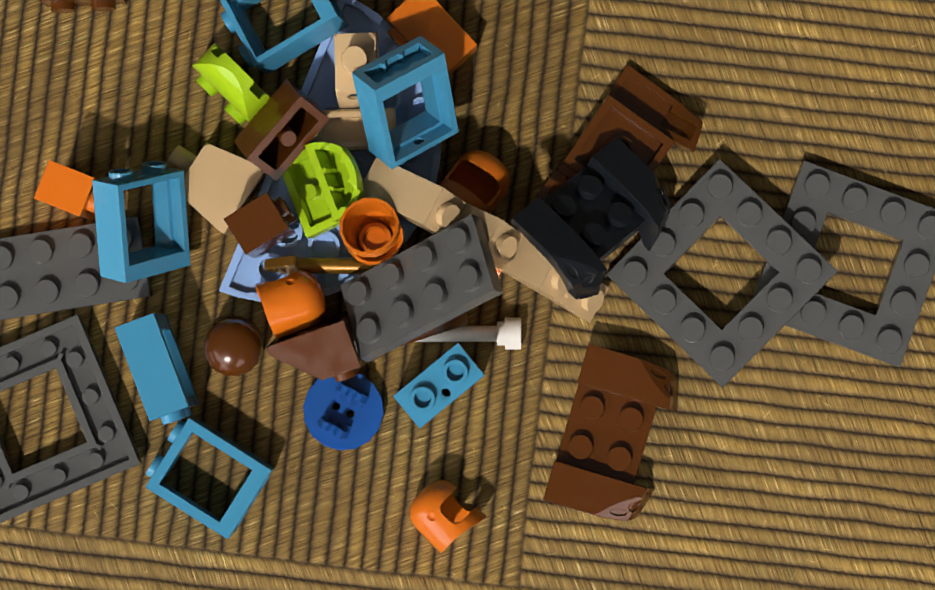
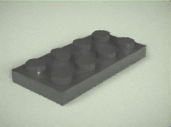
[340,214,503,362]
[0,217,152,321]

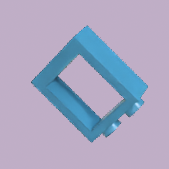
[220,0,349,75]
[352,36,459,169]
[92,161,191,283]
[115,313,200,425]
[393,343,484,429]
[145,416,275,539]

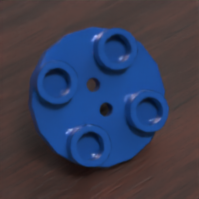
[303,374,384,450]

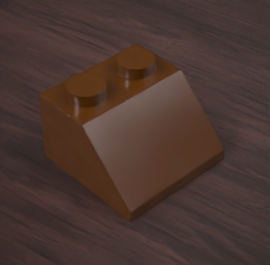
[266,310,365,382]

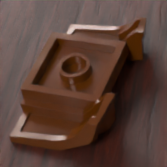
[536,65,703,200]
[543,344,678,521]

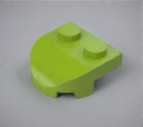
[192,43,270,125]
[282,142,364,238]

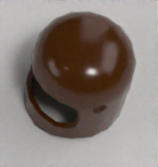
[204,316,263,376]

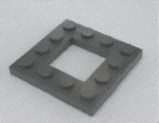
[606,159,838,388]
[750,161,935,367]
[0,315,143,523]

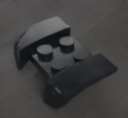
[511,137,671,300]

